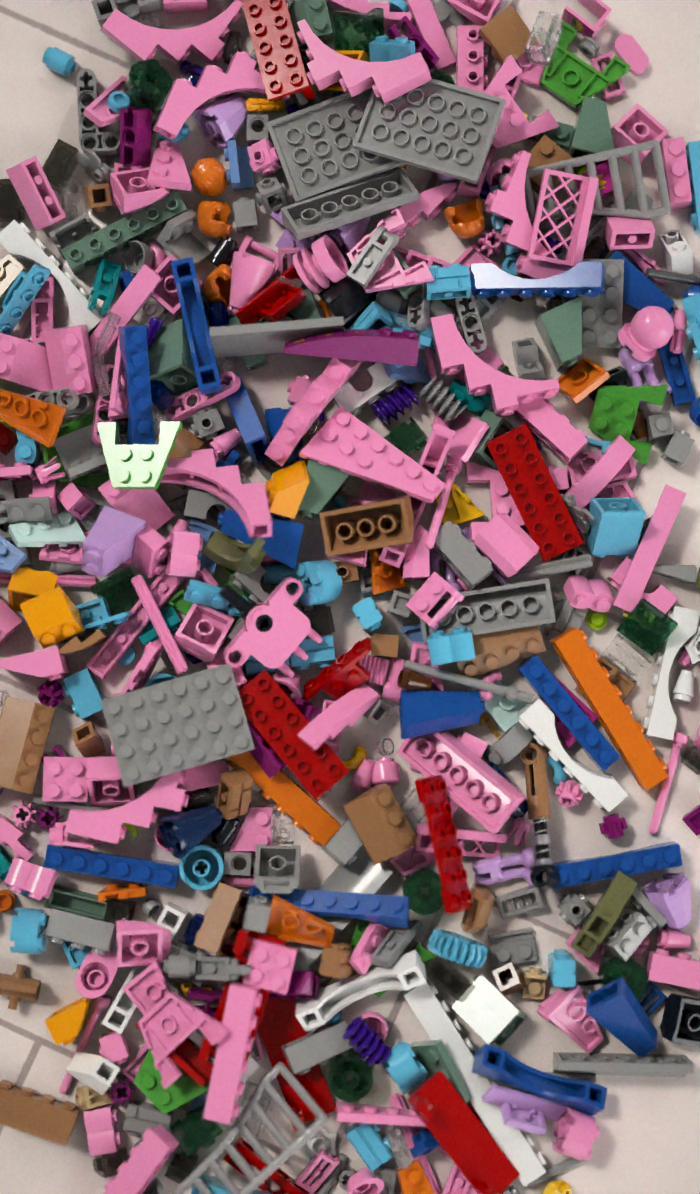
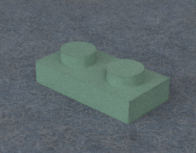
[527,115,574,149]

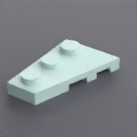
[8,510,86,547]
[465,672,529,733]

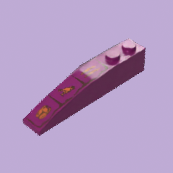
[283,328,420,366]

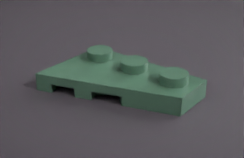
[410,1040,472,1103]

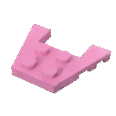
[483,55,559,149]
[347,207,434,293]
[465,462,526,542]
[138,991,230,1089]

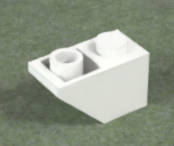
[658,230,693,275]
[65,1051,121,1095]

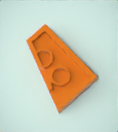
[370,547,407,595]
[265,894,335,948]

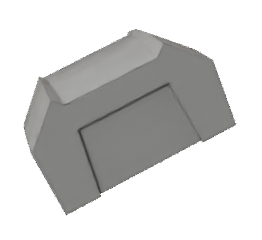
[254,845,301,894]

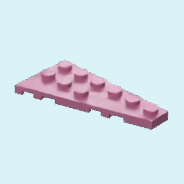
[299,406,446,503]

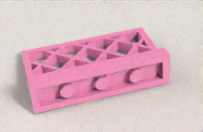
[527,169,599,267]

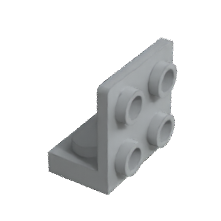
[156,209,211,266]
[54,425,107,481]

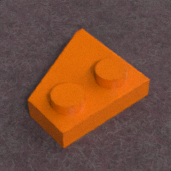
[98,882,148,902]

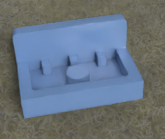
[224,140,254,191]

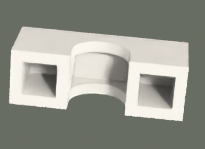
[332,362,399,417]

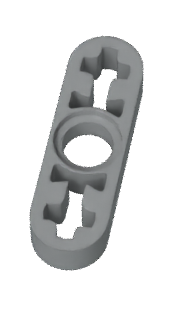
[407,283,430,333]
[455,293,487,355]

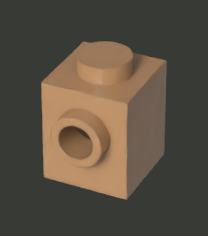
[83,183,112,213]
[333,561,359,584]
[368,633,399,658]
[71,721,106,757]

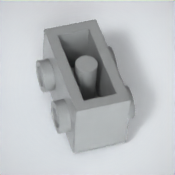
[601,907,653,961]

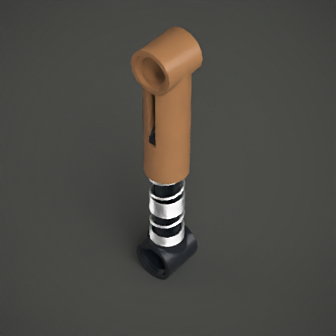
[520,743,560,888]

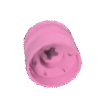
[293,235,349,294]

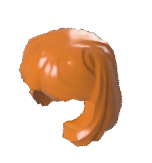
[190,157,229,197]
[444,198,485,238]
[197,200,233,238]
[204,264,232,308]

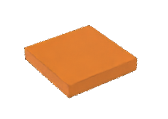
[558,357,610,404]

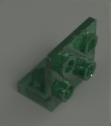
[333,8,384,57]
[90,567,140,626]
[617,598,678,656]

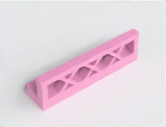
[108,335,128,420]
[413,823,507,858]

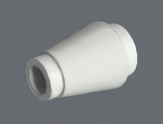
[672,670,694,704]

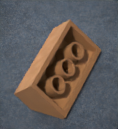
[319,496,414,557]
[456,625,546,678]
[0,696,55,794]
[0,1080,81,1146]

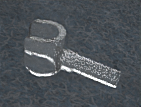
[278,276,305,292]
[394,314,407,330]

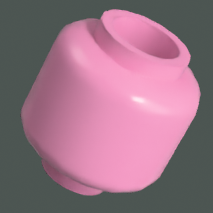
[372,758,400,790]

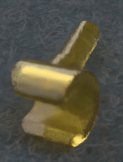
[478,712,500,738]

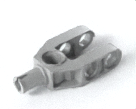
[25,388,94,417]

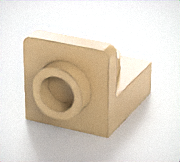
[521,967,548,1000]
[75,1086,112,1110]

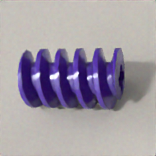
[370,383,420,425]
[342,1016,391,1065]

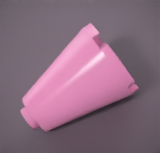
[229,251,276,313]

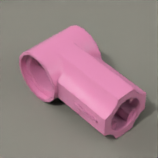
[381,657,406,703]

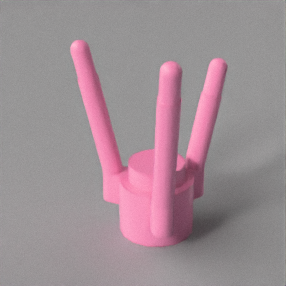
[49,821,102,849]

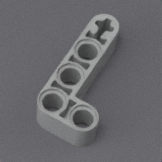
[76,69,120,158]

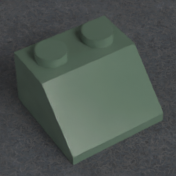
[289,0,333,49]
[472,410,515,470]

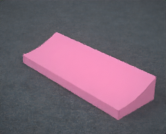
[397,730,526,834]

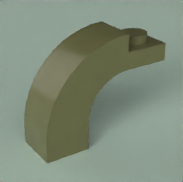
[201,529,267,573]

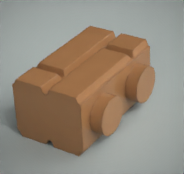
[216,767,254,820]
[319,942,356,978]

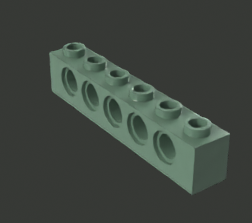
[61,190,187,275]

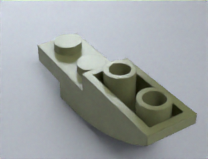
[570,870,638,958]

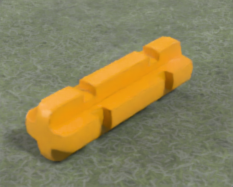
[245,98,285,112]

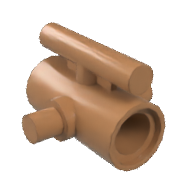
[0,964,41,1010]

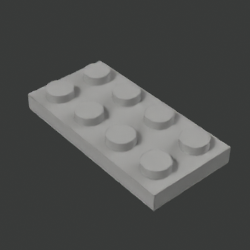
[579,259,624,348]

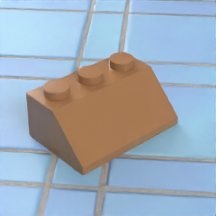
[342,784,419,865]
[194,882,248,958]

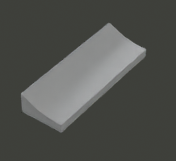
[281,168,419,241]
[209,316,344,358]
[420,578,556,643]
[285,847,393,971]
[553,1052,694,1077]

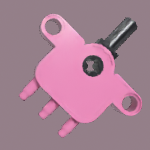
[219,577,323,678]

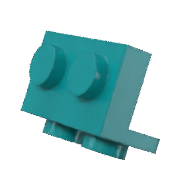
[139,605,183,646]

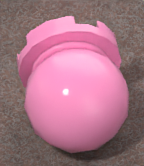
[618,306,674,362]

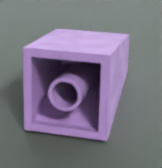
[81,505,146,578]

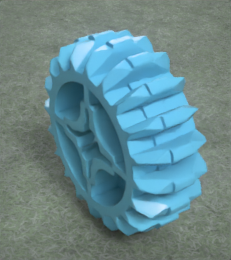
[428,929,488,968]

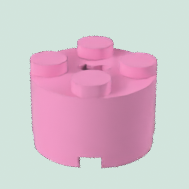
[552,1107,600,1161]

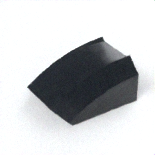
[318,267,378,330]
[660,993,700,1046]

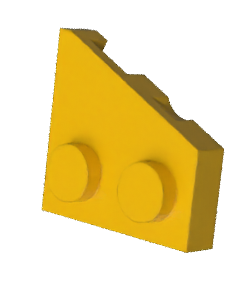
[434,482,484,525]

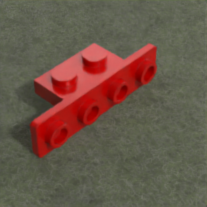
[236,265,307,325]
[303,637,371,701]

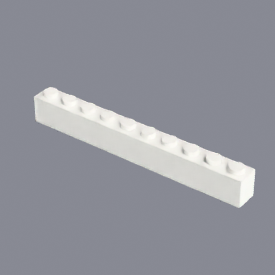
[403,980,546,1187]

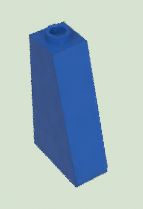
[608,250,675,314]
[225,374,271,465]
[217,509,304,568]
[399,690,485,739]
[586,977,657,1057]

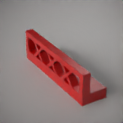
[135,1023,214,1087]
[223,1137,309,1194]

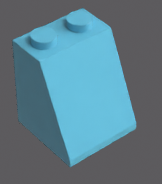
[587,497,646,558]

